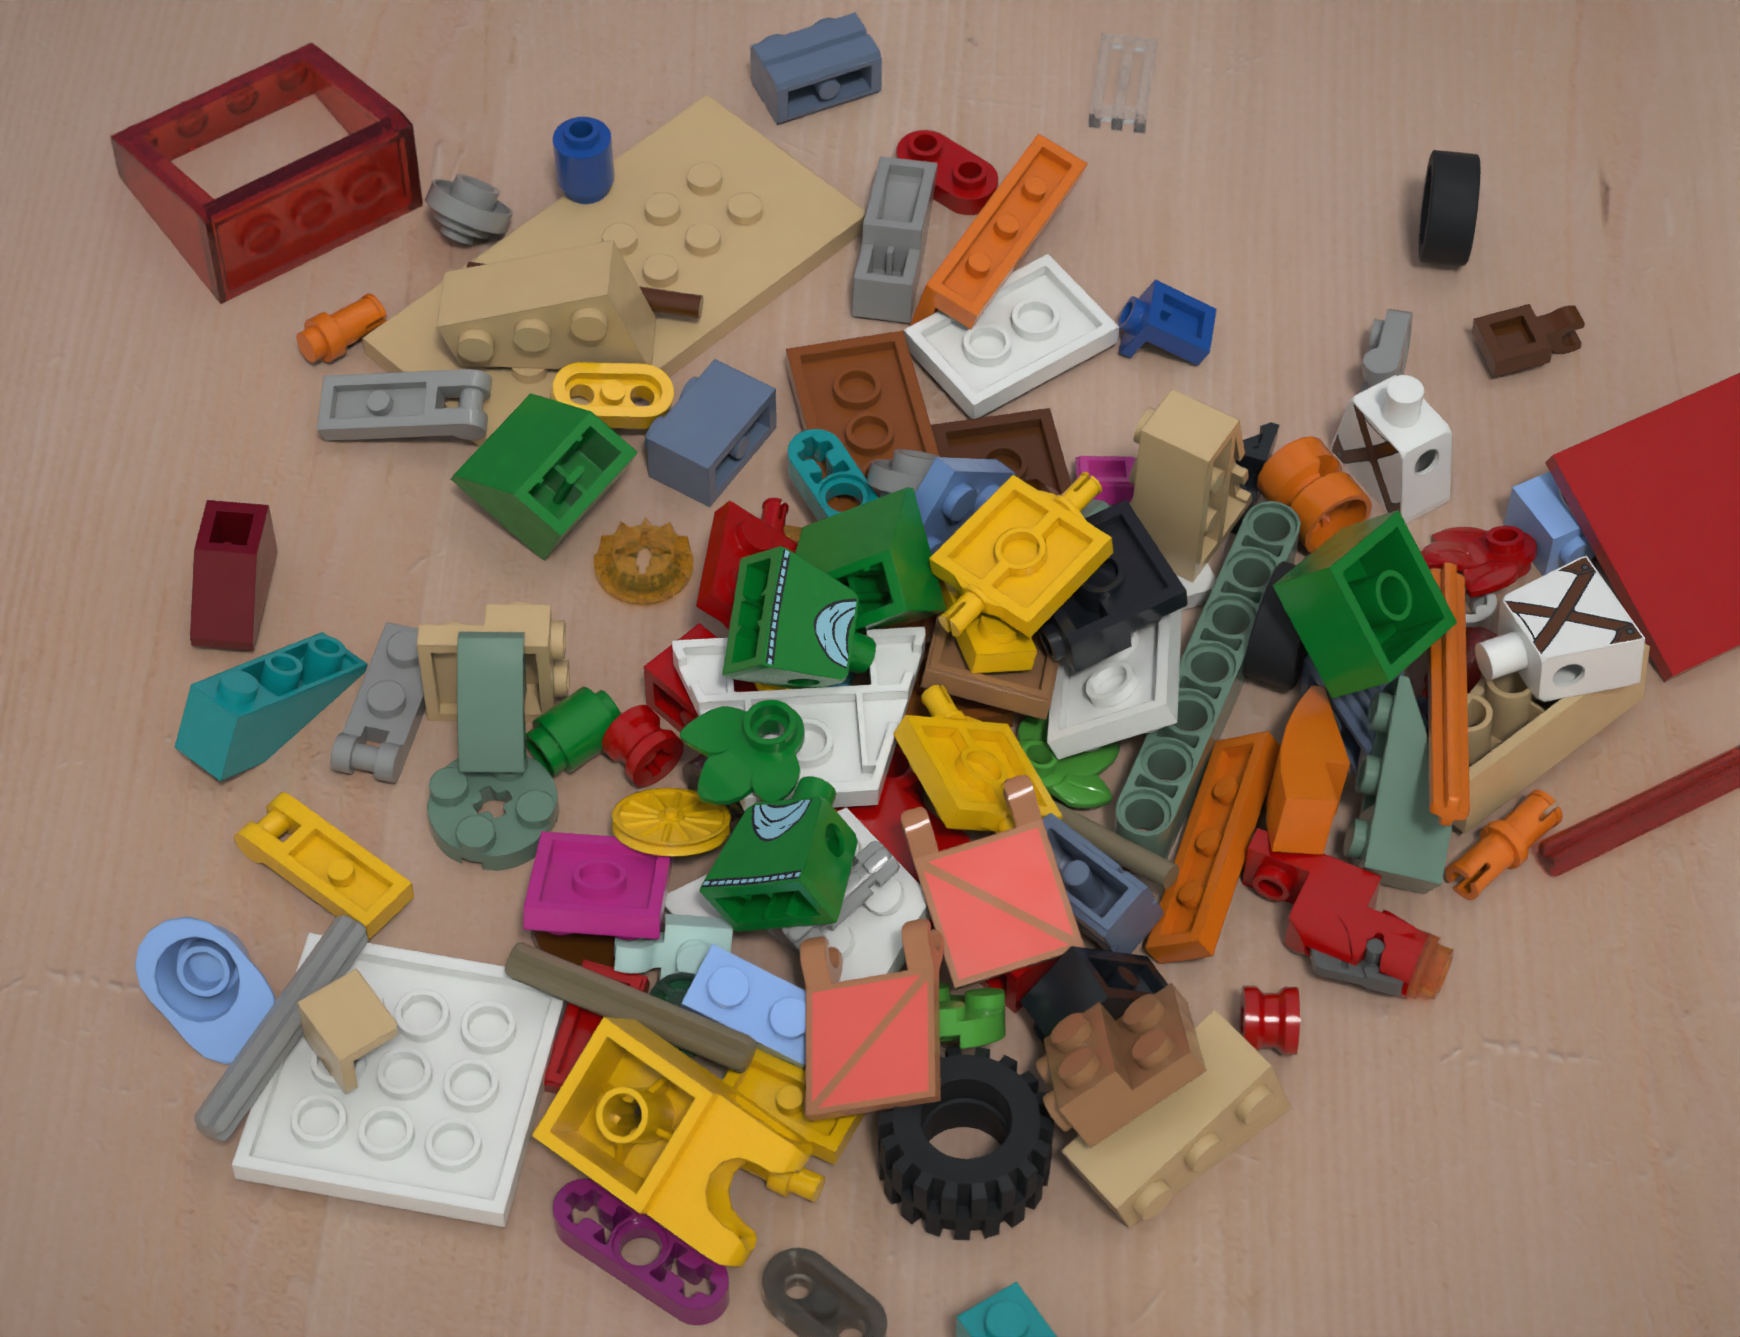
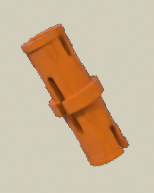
[1445,790,1563,900]

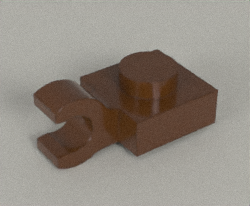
[1472,304,1585,377]

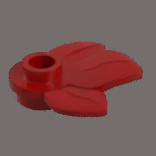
[1421,525,1537,598]

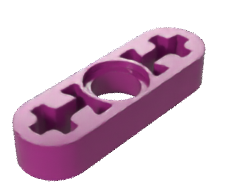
[553,1178,730,1325]

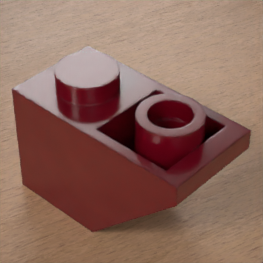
[190,500,278,651]

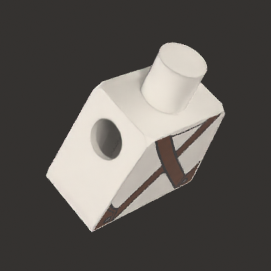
[1331,375,1452,524]
[1475,556,1645,702]

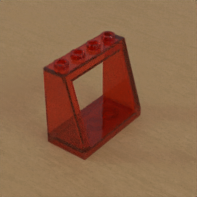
[110,42,423,304]

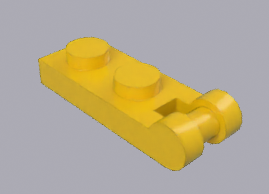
[234,792,414,940]

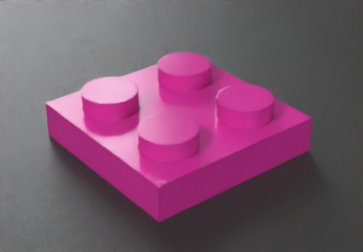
[524,831,673,940]

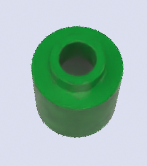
[526,686,621,778]

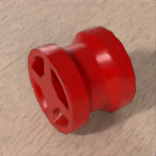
[602,705,684,787]
[1239,985,1300,1055]

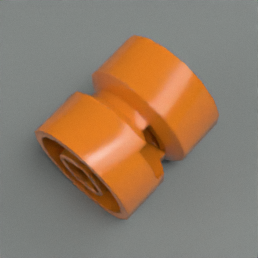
[1257,436,1372,553]

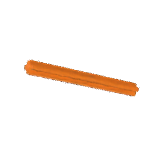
[1428,562,1470,826]

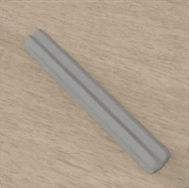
[194,915,368,1142]

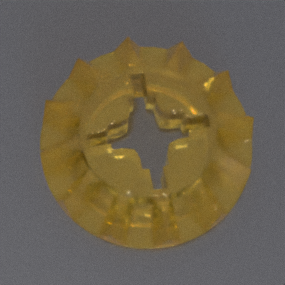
[594,516,694,605]

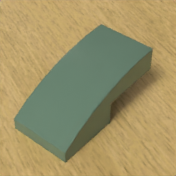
[457,632,527,773]

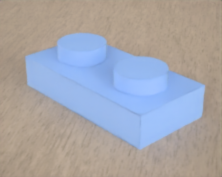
[680,944,806,1069]

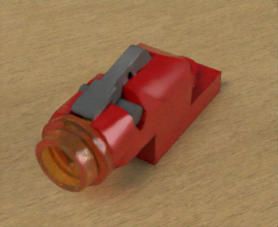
[1242,828,1454,1000]

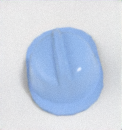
[135,917,275,1064]

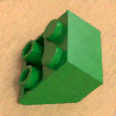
[450,393,638,561]
[795,487,947,635]

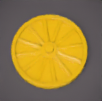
[612,788,731,856]

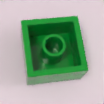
[1272,510,1457,699]

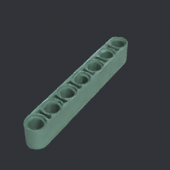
[1113,501,1300,859]

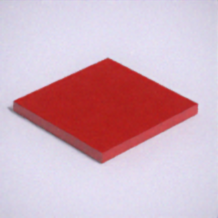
[1545,373,1740,682]

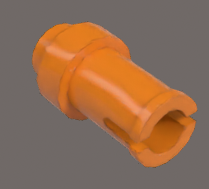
[296,293,387,363]

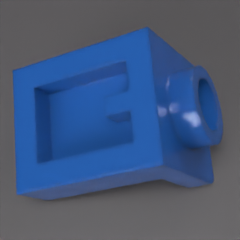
[1117,279,1217,366]

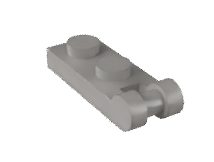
[317,369,492,441]
[330,622,426,783]

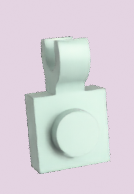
[613,914,733,988]

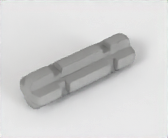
[782,841,900,950]

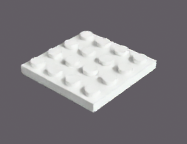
[232,933,568,1227]

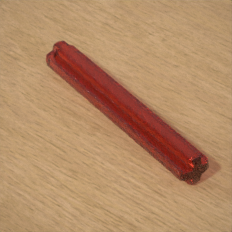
[1536,745,1740,876]

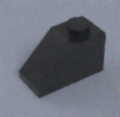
[1020,946,1168,1045]

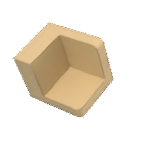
[297,968,398,1094]

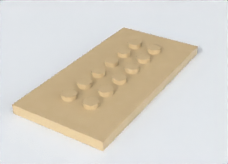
[362,94,866,447]

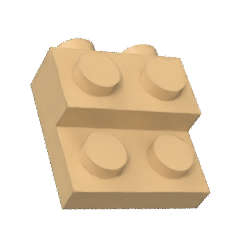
[417,602,570,722]

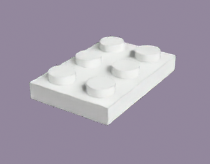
[904,254,1119,419]
[1047,608,1182,760]

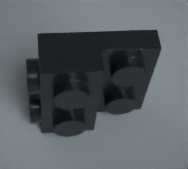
[1038,500,1188,673]

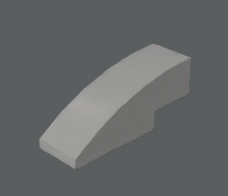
[852,156,938,323]

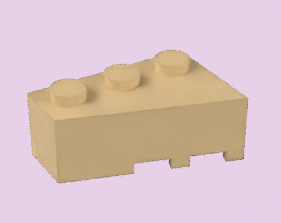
[437,240,656,369]
[1129,389,1252,583]
[1062,1009,1292,1229]

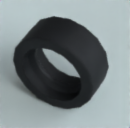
[1419,150,1481,266]
[1243,561,1309,690]

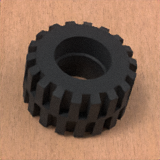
[878,1046,1054,1240]

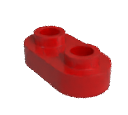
[896,130,999,215]

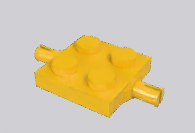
[929,472,1113,638]
[893,684,1063,834]

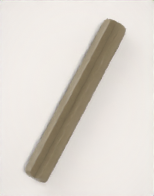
[505,942,757,1073]

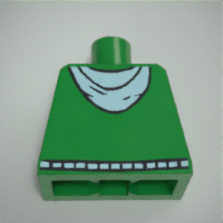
[722,546,876,689]
[699,776,858,932]

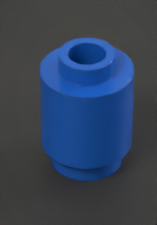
[552,117,615,204]

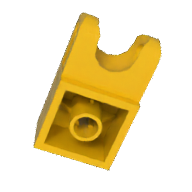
[532,1017,813,1267]

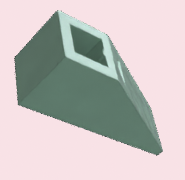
[1344,675,1453,894]

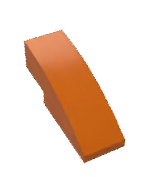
[1266,685,1350,855]

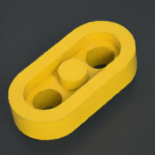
[550,362,674,429]

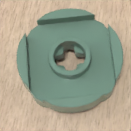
[427,756,559,871]

